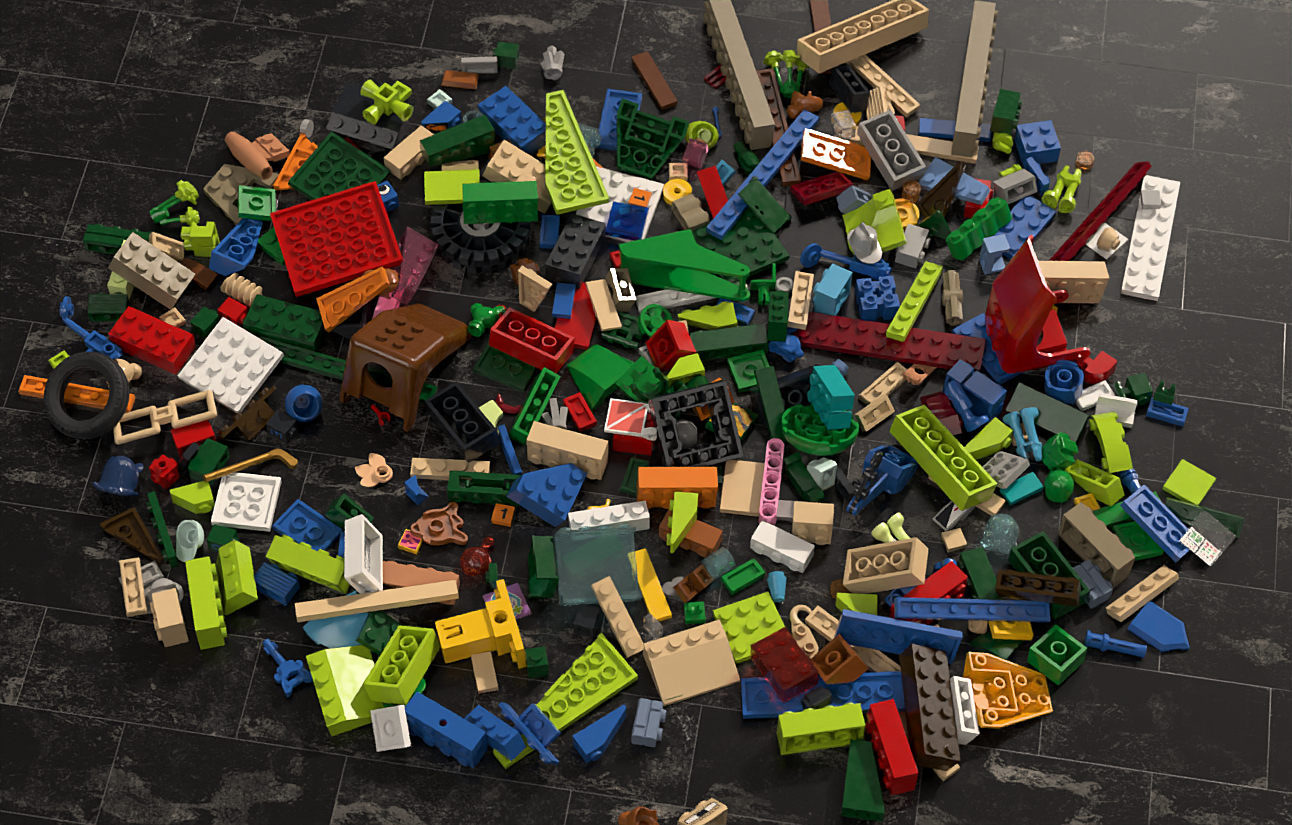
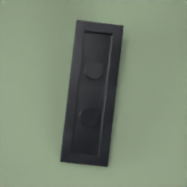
[817,456,861,504]

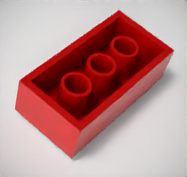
[108,306,196,375]
[489,307,575,373]
[889,561,968,625]
[865,699,918,796]

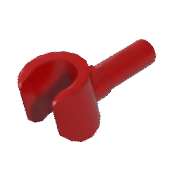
[371,404,390,426]

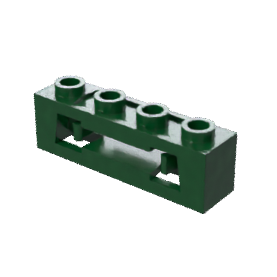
[447,470,521,506]

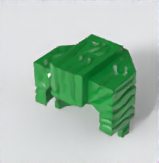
[1041,432,1078,470]

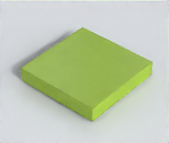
[1162,459,1216,506]

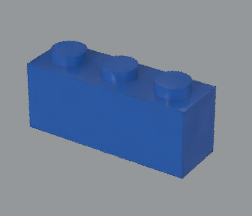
[464,705,526,761]

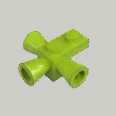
[360,80,414,125]

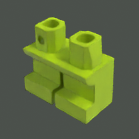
[181,222,220,257]

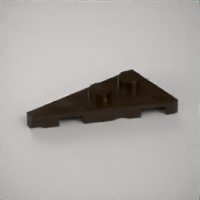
[916,161,966,218]
[100,507,165,565]

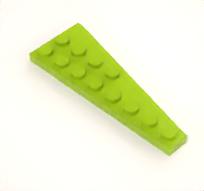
[493,633,638,769]

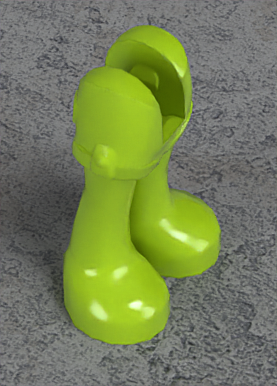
[1042,165,1081,213]

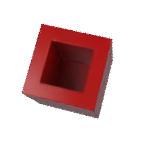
[218,297,248,327]

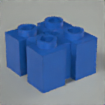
[855,276,900,321]

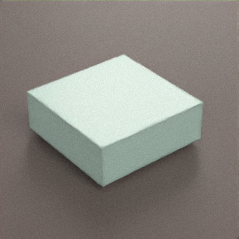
[427,89,452,109]

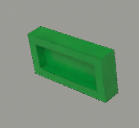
[721,558,765,595]

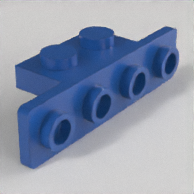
[499,702,561,765]

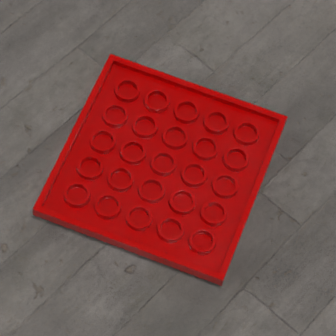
[270,181,404,297]

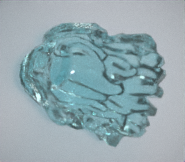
[980,514,1019,554]

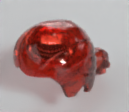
[460,536,494,576]

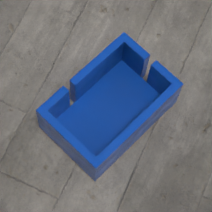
[943,359,1007,425]

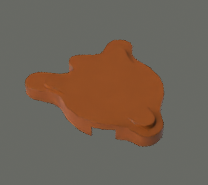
[410,502,468,546]

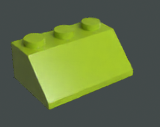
[216,540,258,615]

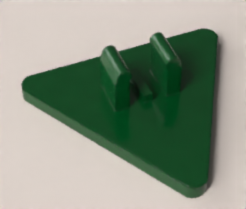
[916,210,951,239]

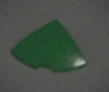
[970,631,1026,660]

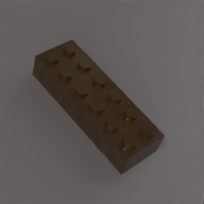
[899,644,961,771]

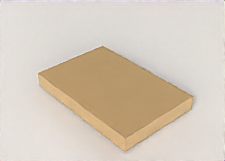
[720,460,765,517]

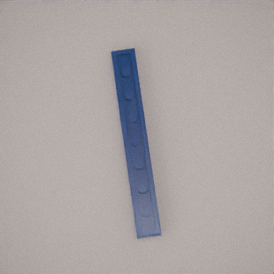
[894,597,1050,622]

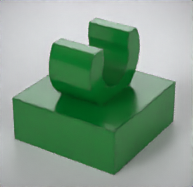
[684,602,706,624]

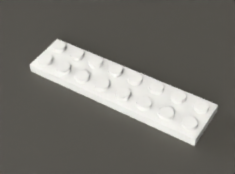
[1121,175,1180,301]

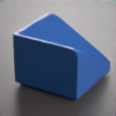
[404,475,428,505]

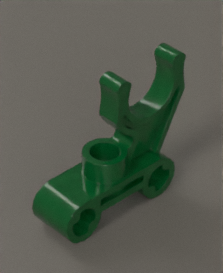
[630,367,709,420]

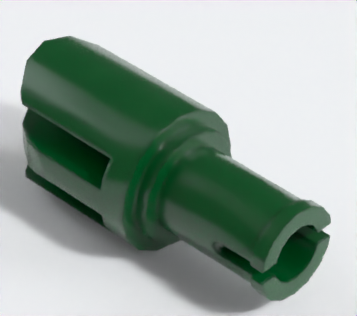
[733,141,760,176]

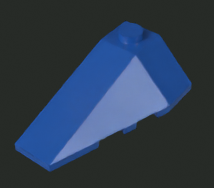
[209,218,263,276]

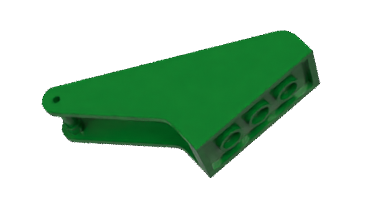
[619,229,750,302]

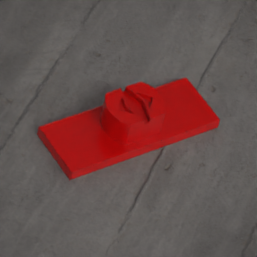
[697,165,728,219]

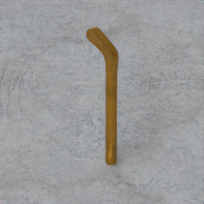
[203,448,297,482]

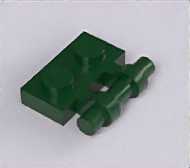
[601,310,647,349]

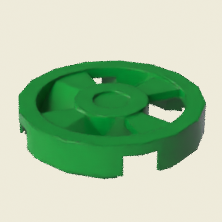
[638,304,673,339]

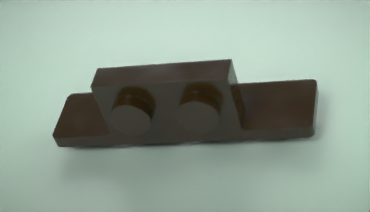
[216,386,276,441]

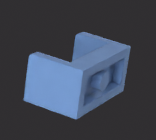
[979,234,1010,274]

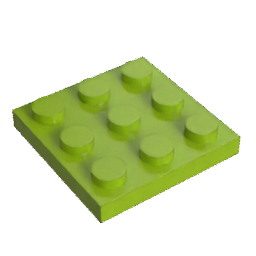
[713,592,792,664]

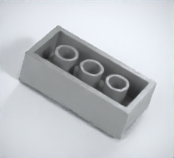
[857,109,926,191]

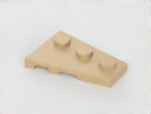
[518,266,552,312]

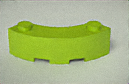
[1089,411,1133,473]

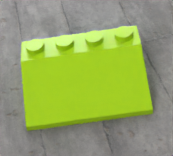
[306,645,385,736]

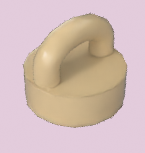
[968,620,988,634]

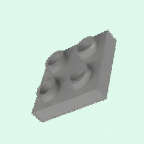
[983,451,1030,489]

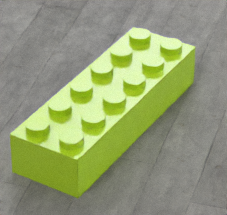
[889,404,997,511]

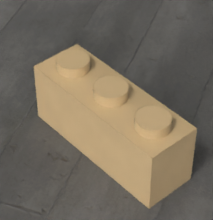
[384,126,434,180]

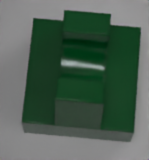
[1153,380,1176,405]

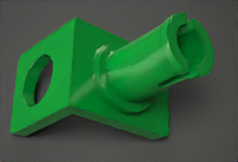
[750,263,776,305]

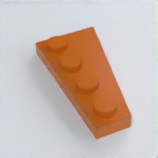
[316,267,390,332]

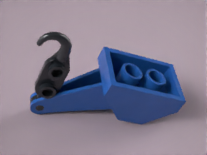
[846,443,919,516]

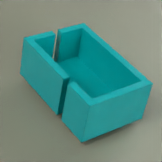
[807,365,855,430]

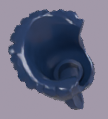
[92,456,143,497]

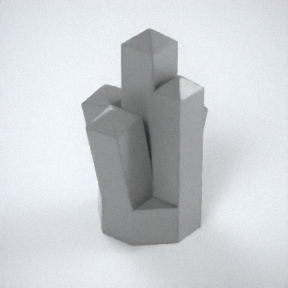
[540,45,565,80]
[541,398,568,430]

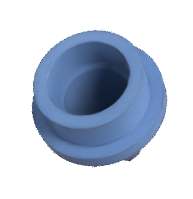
[832,359,849,377]

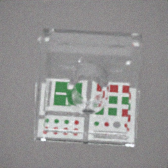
[1180,511,1236,567]

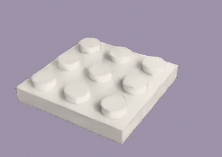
[211,472,282,532]

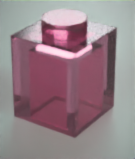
[683,138,708,169]

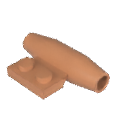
[225,132,289,180]

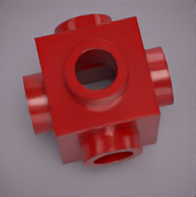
[149,455,180,489]

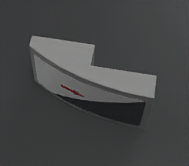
[932,501,975,532]

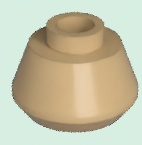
[1097,227,1120,251]

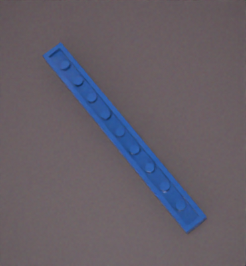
[706,109,819,240]

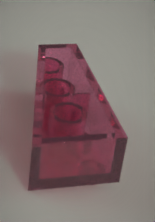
[391,226,439,305]

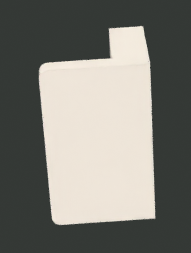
[1095,393,1137,428]

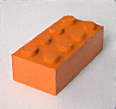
[636,467,718,509]

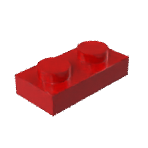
[563,392,597,432]

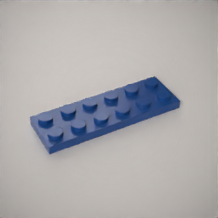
[834,609,962,664]

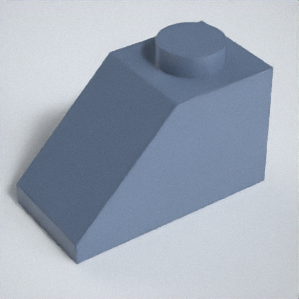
[836,185,873,214]

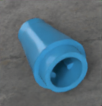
[767,571,787,602]

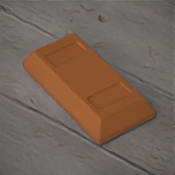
[441,70,479,89]

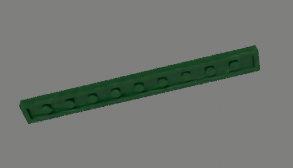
[259,336,438,404]

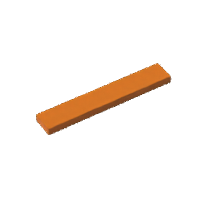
[18,375,135,413]

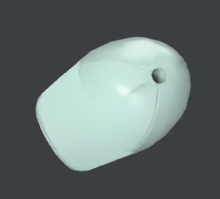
[176,520,204,562]

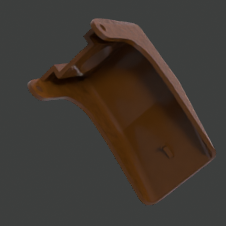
[340,303,472,432]

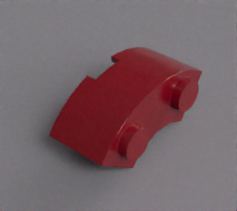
[920,391,962,435]

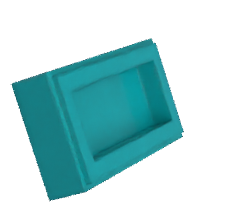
[1000,472,1044,506]

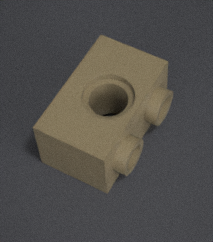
[604,268,636,312]

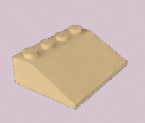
[643,620,740,706]

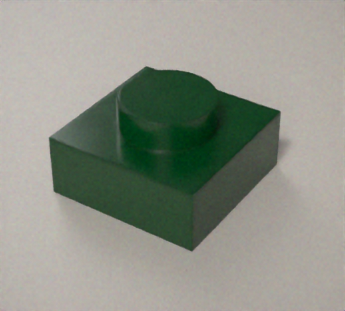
[485,563,498,590]

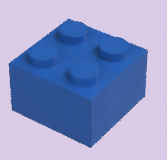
[1014,120,1061,166]

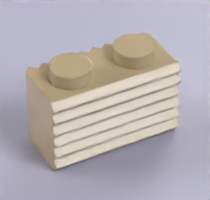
[866,86,895,119]

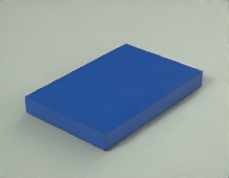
[272,499,343,551]

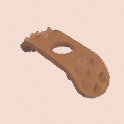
[901,364,937,385]

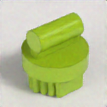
[992,132,1013,154]

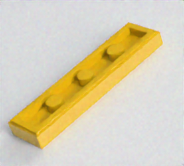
[627,548,672,623]

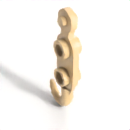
[789,605,819,671]

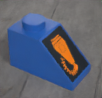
[421,101,462,134]

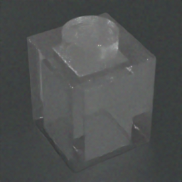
[831,110,856,140]

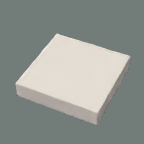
[370,705,411,752]

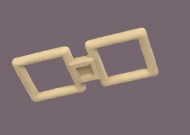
[113,390,217,445]

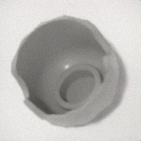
[676,419,697,449]

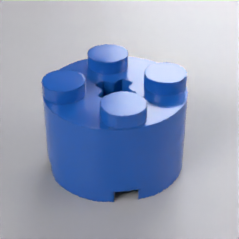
[1044,360,1084,405]

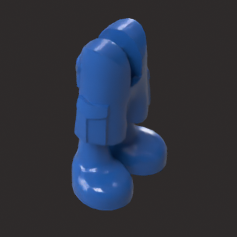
[944,380,990,432]

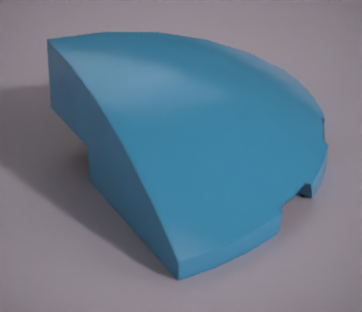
[303,591,374,653]

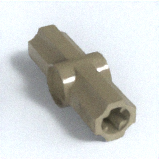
[942,270,963,326]

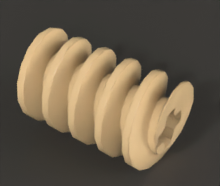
[221,273,262,307]

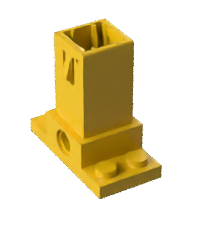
[435,579,527,669]

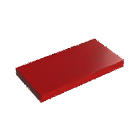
[555,282,597,350]

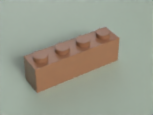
[383,561,460,605]

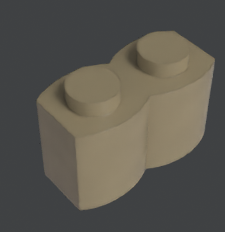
[672,194,710,231]

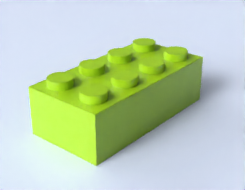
[266,535,350,594]
[185,557,227,650]
[363,625,441,705]
[777,703,865,755]

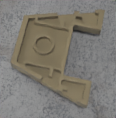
[203,164,279,226]

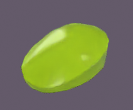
[685,121,719,150]

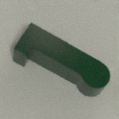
[782,452,825,503]

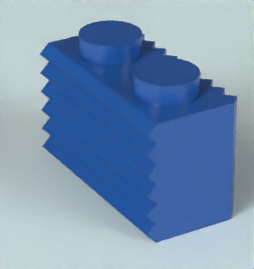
[254,562,300,606]

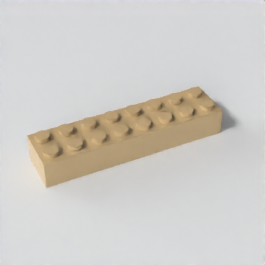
[797,0,929,73]

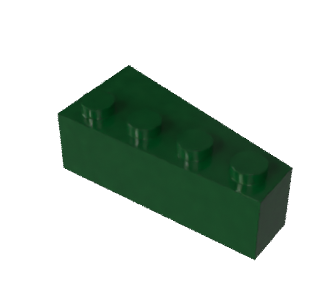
[419,115,496,167]

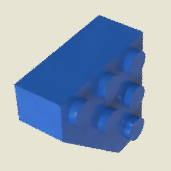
[506,463,587,527]

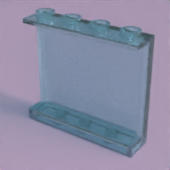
[554,524,642,606]

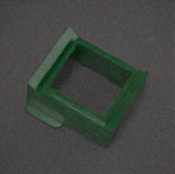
[527,535,559,598]

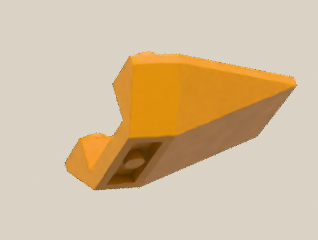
[962,652,1053,728]

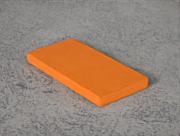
[801,128,871,180]

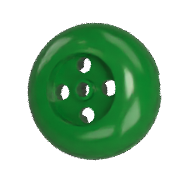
[781,404,859,456]

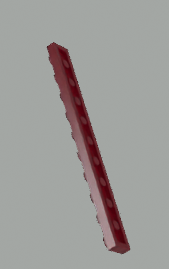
[1049,161,1152,261]

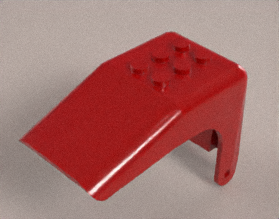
[984,234,1091,374]

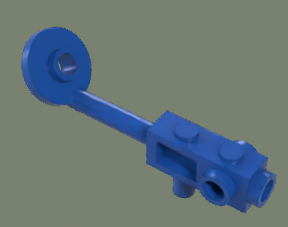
[800,243,892,280]
[60,296,124,360]

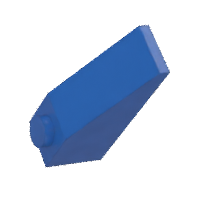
[573,705,626,763]

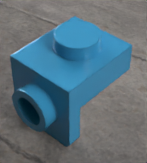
[716,160,736,187]

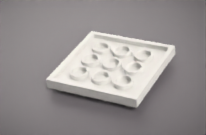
[576,167,664,242]
[178,317,284,413]

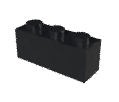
[829,64,870,113]

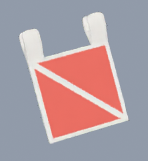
[604,399,657,441]

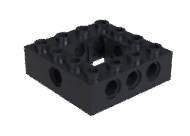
[647,380,744,467]

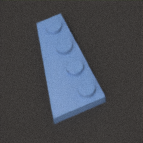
[918,157,990,205]

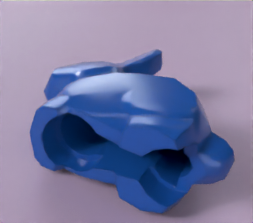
[768,327,804,362]

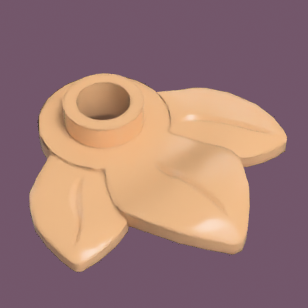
[355,453,393,487]

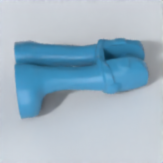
[1003,407,1043,464]

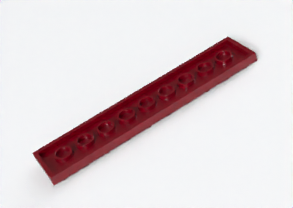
[794,312,986,372]

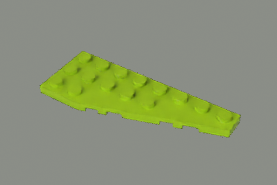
[545,90,609,215]

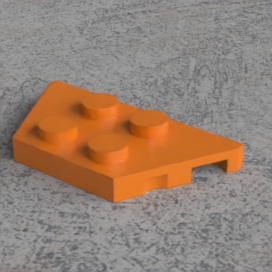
[273,133,318,190]

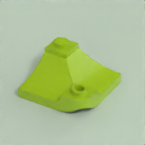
[843,189,907,254]

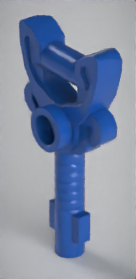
[263,639,313,697]

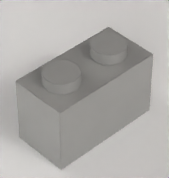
[993,169,1037,204]
[895,224,931,268]

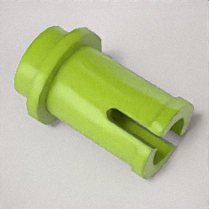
[998,164,1022,179]

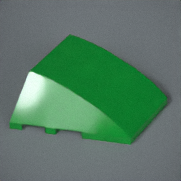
[567,344,635,412]

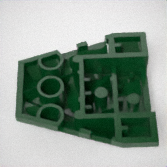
[616,98,690,180]

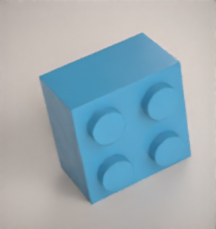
[812,263,852,316]

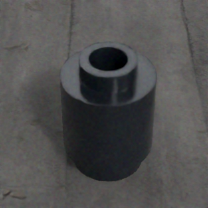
[800,686,832,710]

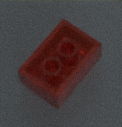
[751,627,818,703]

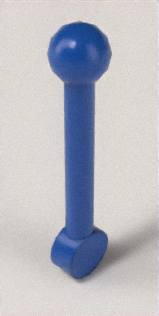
[712,106,722,138]

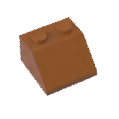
[809,634,869,684]

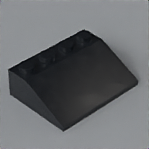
[326,82,415,151]

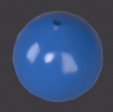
[285,385,323,422]

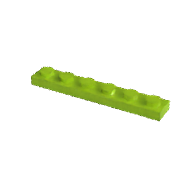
[886,261,943,342]

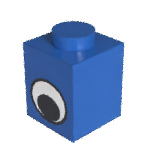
[377,181,399,212]

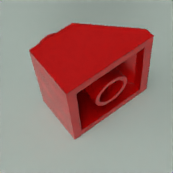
[646,320,696,372]

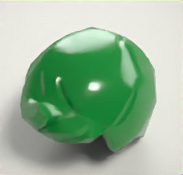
[1044,467,1074,503]

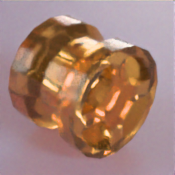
[902,180,921,203]

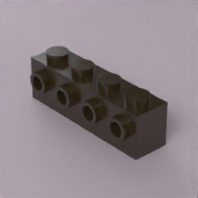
[995,570,1081,607]

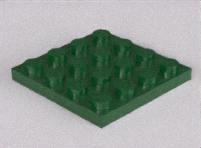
[288,132,390,200]
[692,207,790,284]

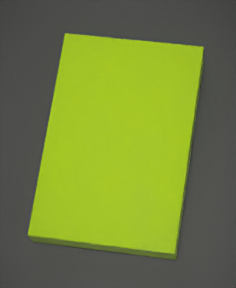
[424,169,480,205]

